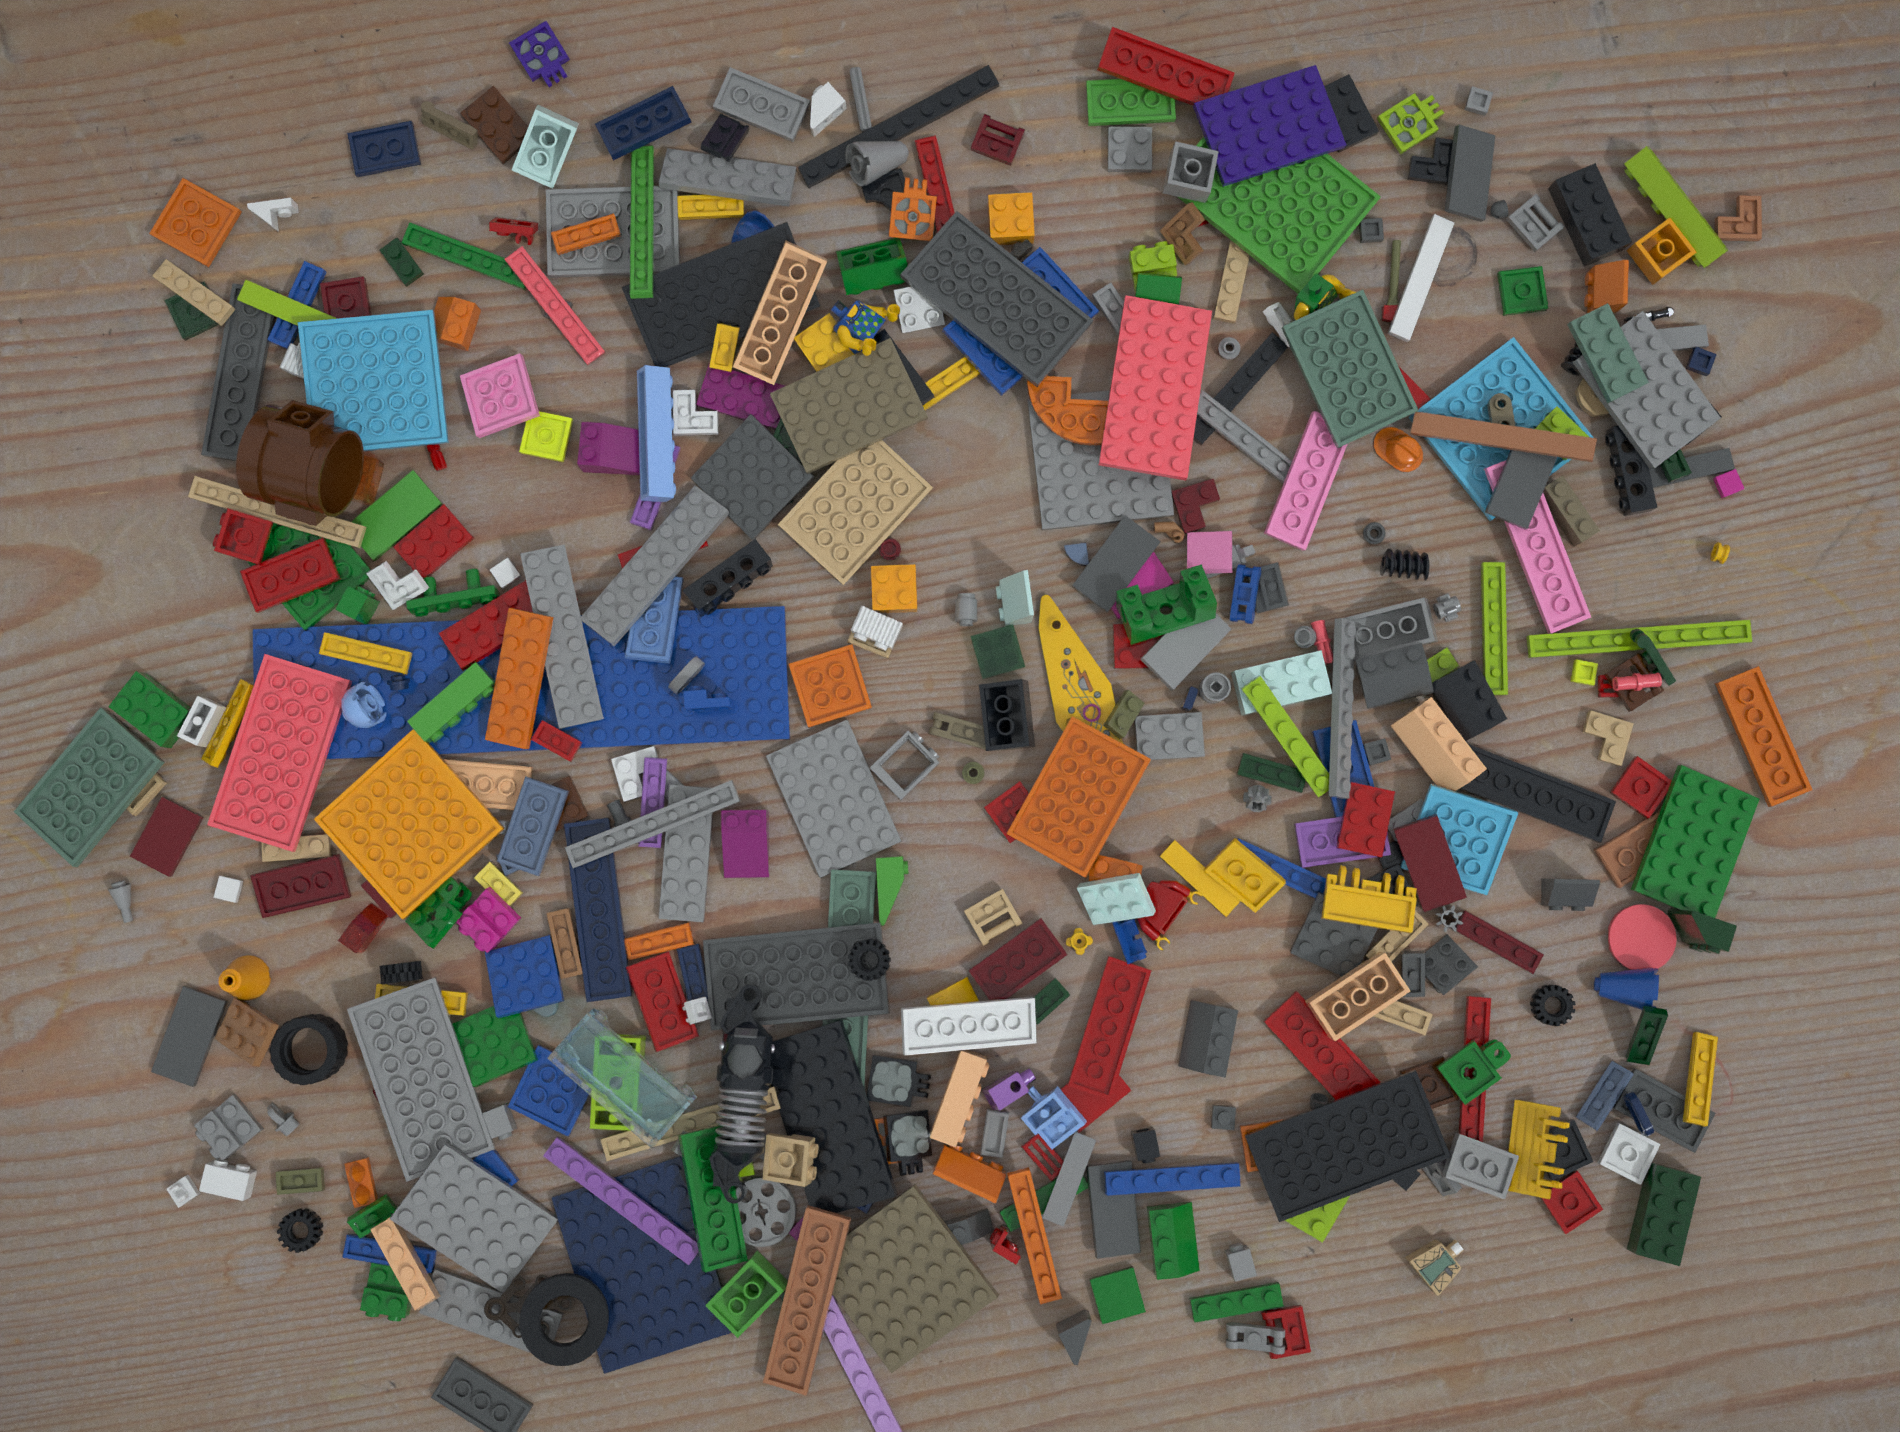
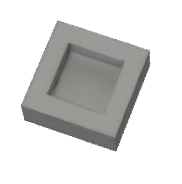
[1464,86,1493,116]

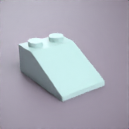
[512,105,579,189]
[996,570,1034,626]

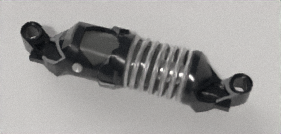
[709,985,775,1204]

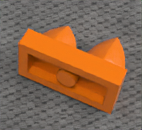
[344,1157,378,1208]

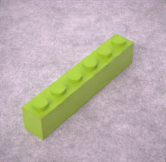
[1624,146,1728,268]

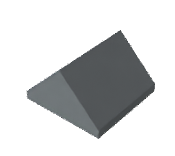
[1056,1309,1092,1366]

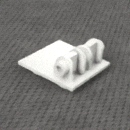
[894,286,945,333]

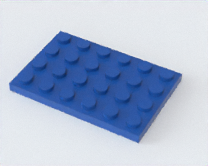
[942,247,1099,396]

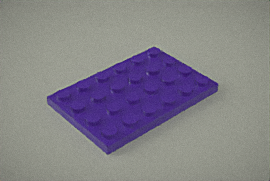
[1193,65,1346,187]

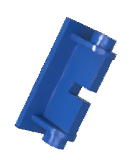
[1112,919,1147,964]

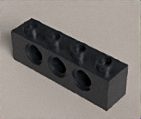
[1605,426,1657,516]
[683,539,773,617]

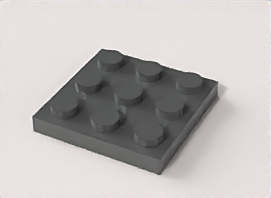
[1290,891,1378,976]

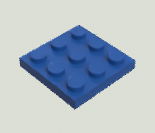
[485,935,564,1018]
[508,1045,593,1136]

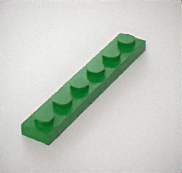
[401,222,526,290]

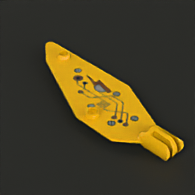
[1039,595,1123,744]

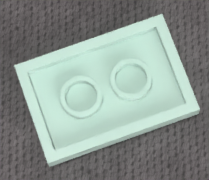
[1077,873,1156,925]

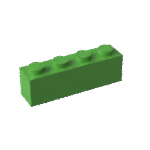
[407,662,495,743]

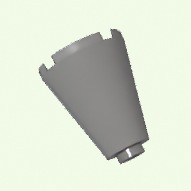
[845,141,909,186]

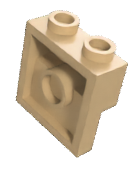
[762,1133,819,1187]

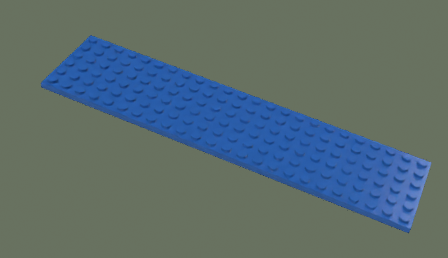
[253,606,790,760]

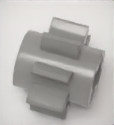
[1433,593,1461,622]
[1243,785,1272,812]
[1435,905,1463,932]

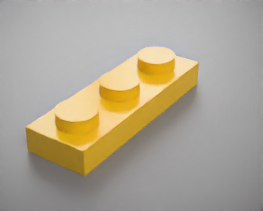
[677,195,744,220]

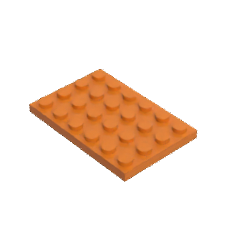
[1007,717,1151,878]

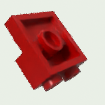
[213,508,273,565]

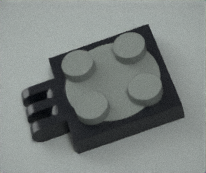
[867,1055,931,1107]
[883,1109,932,1176]

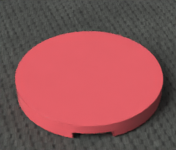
[1608,904,1676,970]

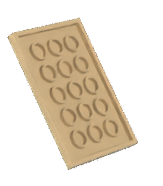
[778,440,933,585]

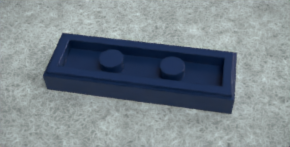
[677,944,709,1006]

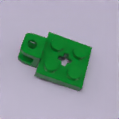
[405,877,472,949]
[1436,1039,1511,1105]

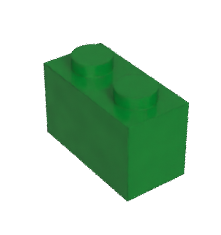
[335,585,380,624]

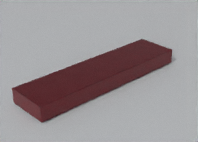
[1455,910,1544,974]

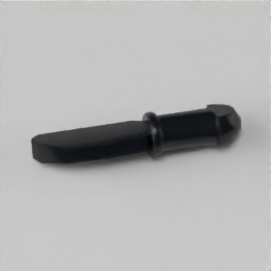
[1624,307,1674,322]

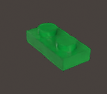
[347,1194,397,1238]

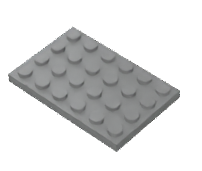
[546,186,680,278]
[1573,311,1721,470]
[766,720,902,878]
[390,1142,558,1293]

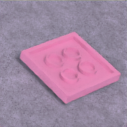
[460,353,540,438]

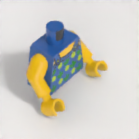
[831,300,900,356]

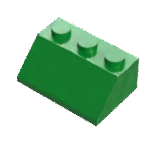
[836,238,908,295]
[1147,1202,1200,1280]

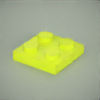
[519,411,573,462]

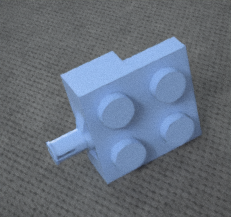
[1021,1085,1087,1150]

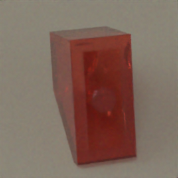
[338,903,389,954]

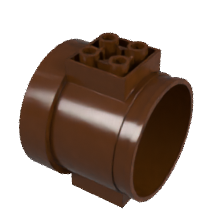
[236,400,364,526]

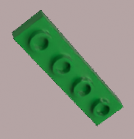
[406,569,500,617]

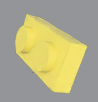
[474,862,523,906]

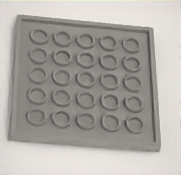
[1027,390,1174,530]

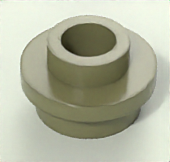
[962,762,984,784]

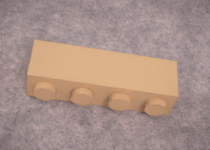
[371,1218,441,1310]

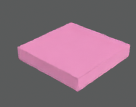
[1187,531,1232,574]

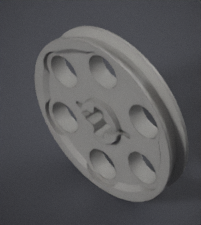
[736,1176,796,1247]

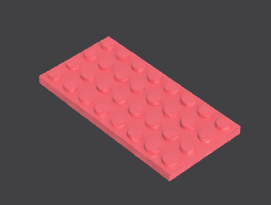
[1098,295,1212,481]
[207,654,352,852]

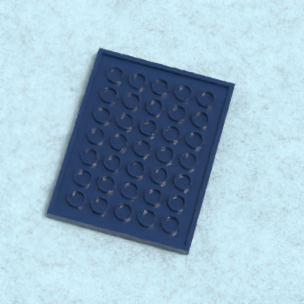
[552,1156,732,1374]

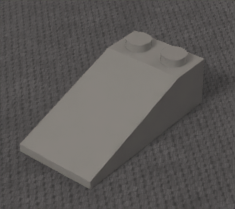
[1344,597,1438,661]

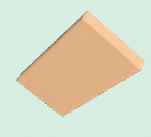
[444,759,533,810]

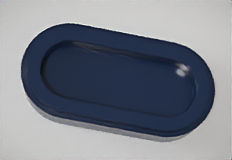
[1624,1092,1654,1137]

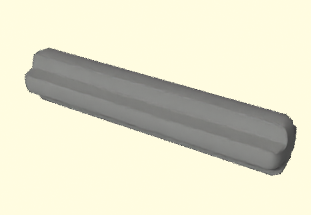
[849,67,872,132]

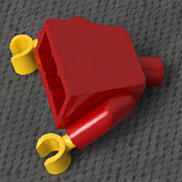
[1137,880,1202,950]

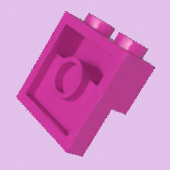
[456,887,521,953]

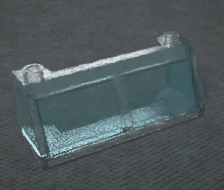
[548,1008,697,1149]

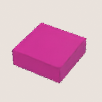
[1713,469,1745,498]

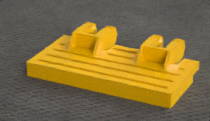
[1321,865,1417,933]
[1508,1099,1570,1199]

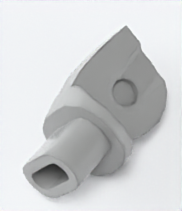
[267,1102,300,1137]

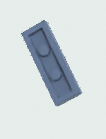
[1576,1061,1634,1131]

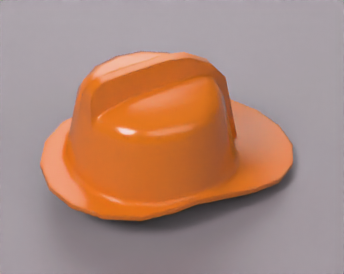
[1374,427,1423,472]

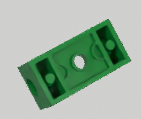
[1116,564,1217,645]

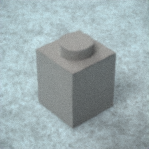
[482,1103,517,1140]
[1225,1243,1257,1282]

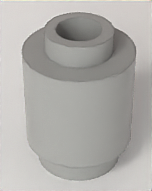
[955,593,977,627]

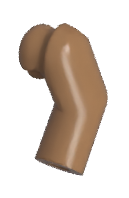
[1154,521,1184,543]

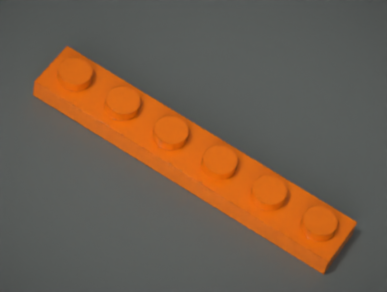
[1007,1167,1062,1305]

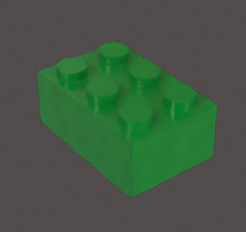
[108,671,191,748]

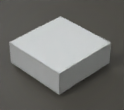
[490,558,522,589]
[213,876,243,903]

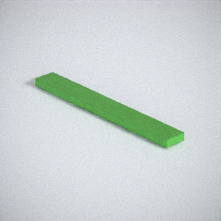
[630,145,654,299]

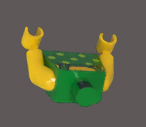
[1294,274,1356,320]

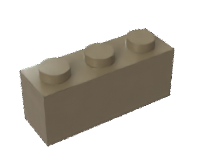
[1543,475,1600,547]

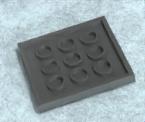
[691,414,814,540]

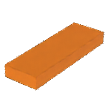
[551,213,621,255]
[625,923,694,961]

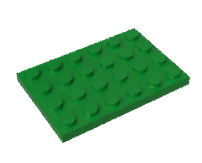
[220,523,372,631]
[1631,765,1760,918]

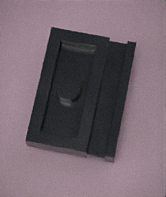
[701,113,749,162]

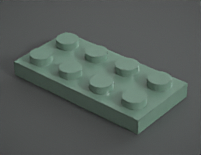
[1567,304,1649,403]

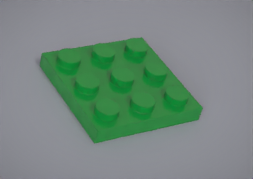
[453,1006,538,1088]

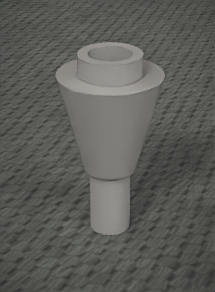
[108,880,133,923]

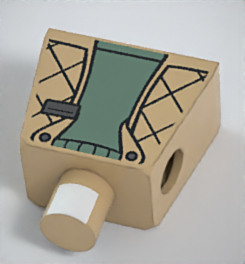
[1405,1239,1464,1296]

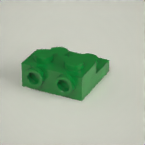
[360,1263,411,1321]

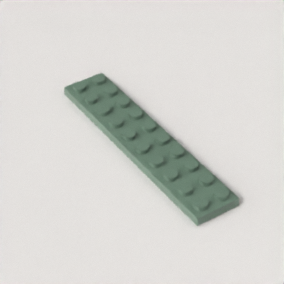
[822,870,876,1089]

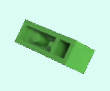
[876,856,909,926]

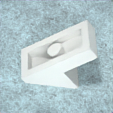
[247,198,299,232]

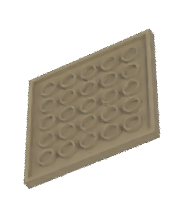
[832,1184,999,1373]

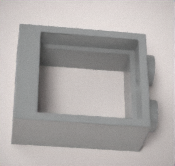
[870,731,940,800]

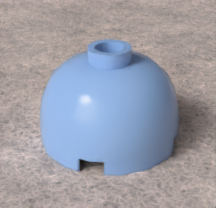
[341,682,386,728]

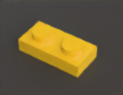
[709,323,740,372]

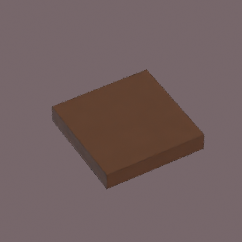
[1399,1056,1459,1109]

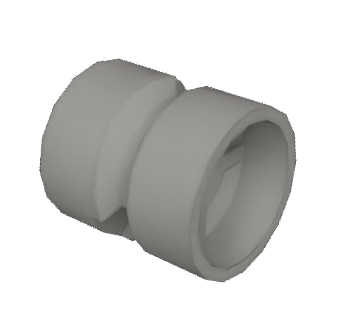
[1198,672,1231,704]

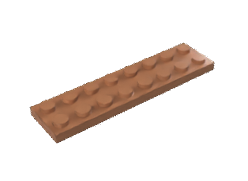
[763,1205,851,1395]

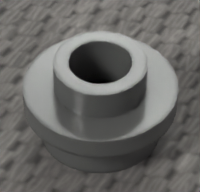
[1363,522,1386,545]

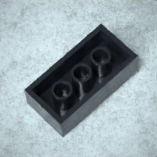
[1548,163,1632,267]

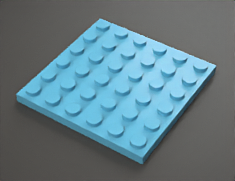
[298,310,449,451]
[1408,337,1594,521]

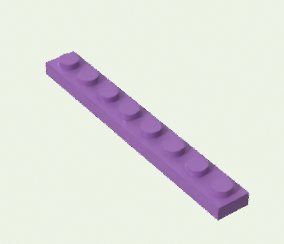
[543,1136,699,1265]

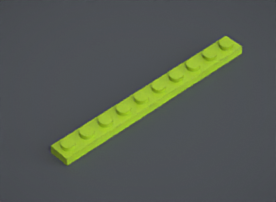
[1527,620,1752,658]

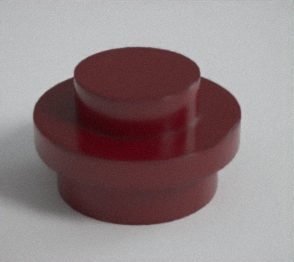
[879,538,901,561]

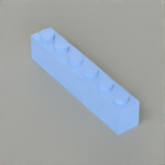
[637,365,676,502]

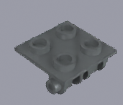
[1425,934,1478,996]

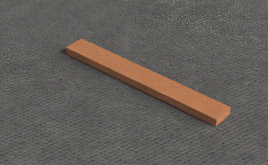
[1411,412,1597,462]

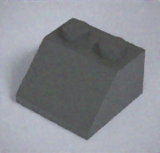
[1541,878,1600,911]

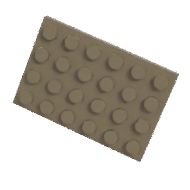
[770,338,928,474]

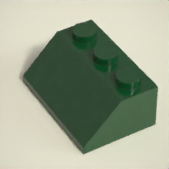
[1667,909,1737,954]

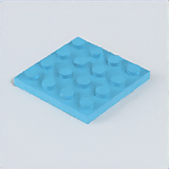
[1400,784,1518,895]

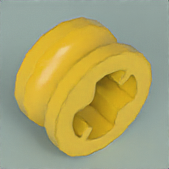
[1710,542,1730,564]

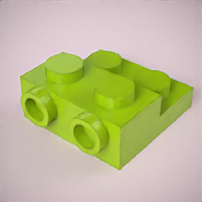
[1128,241,1177,293]

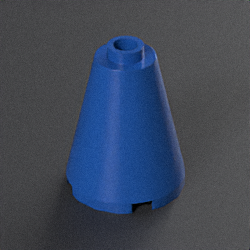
[1594,967,1659,1010]

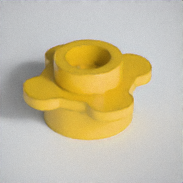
[1066,928,1093,955]

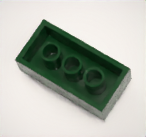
[1627,1162,1701,1266]

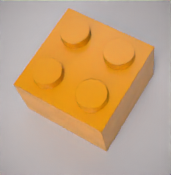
[988,192,1035,245]
[1626,218,1697,285]
[871,564,918,613]

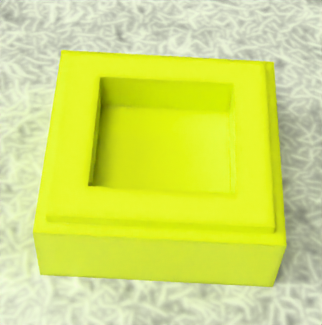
[1570,659,1598,686]

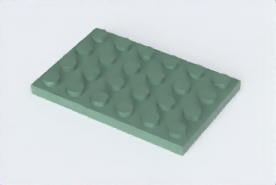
[1281,290,1419,448]
[14,707,165,868]

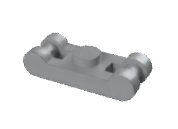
[1226,1322,1285,1354]

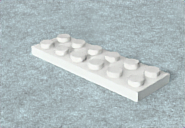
[901,997,1036,1055]

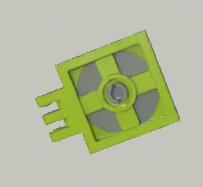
[1377,93,1444,155]

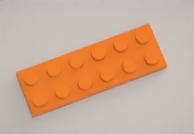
[485,608,554,749]
[1715,666,1812,807]

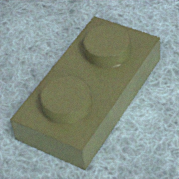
[1103,690,1145,739]
[276,1167,325,1195]

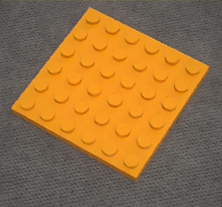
[314,729,505,919]

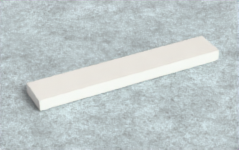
[1387,214,1454,342]

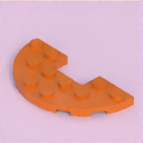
[1027,376,1108,446]

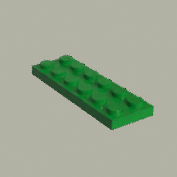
[678,1125,748,1272]

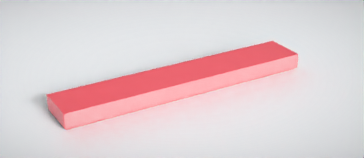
[505,246,605,366]

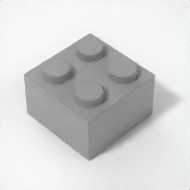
[1162,141,1219,203]

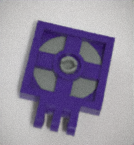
[509,21,570,88]

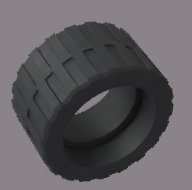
[269,1014,348,1085]

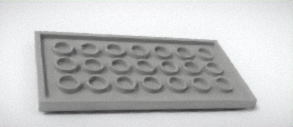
[347,977,495,1182]

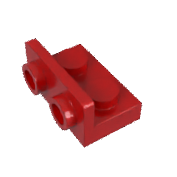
[989,1225,1021,1265]

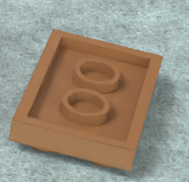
[214,997,279,1067]

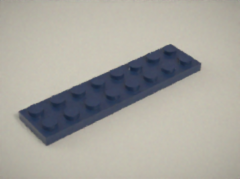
[564,818,632,1003]

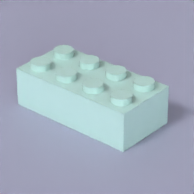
[1231,650,1332,716]

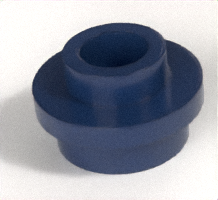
[387,674,410,691]

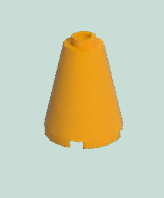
[218,955,271,1001]

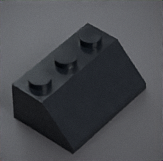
[1432,660,1507,741]
[979,679,1035,751]

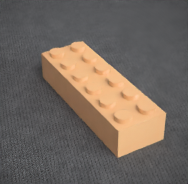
[733,240,827,385]

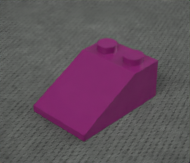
[577,422,640,475]
[721,810,769,878]

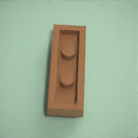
[546,908,583,979]

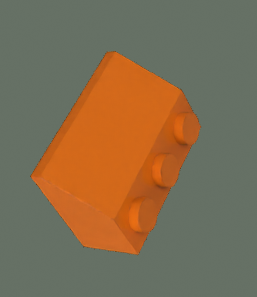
[933,1143,1006,1204]

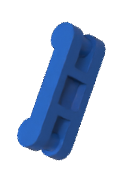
[1230,564,1261,624]

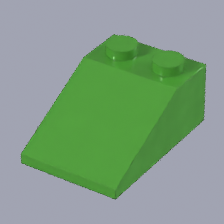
[705,1250,788,1338]

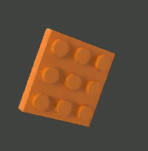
[149,178,242,268]
[789,644,872,728]

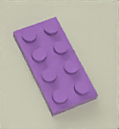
[1294,817,1391,868]

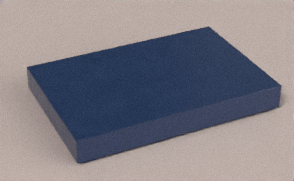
[347,120,421,177]

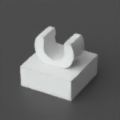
[683,997,712,1025]
[166,1175,201,1208]

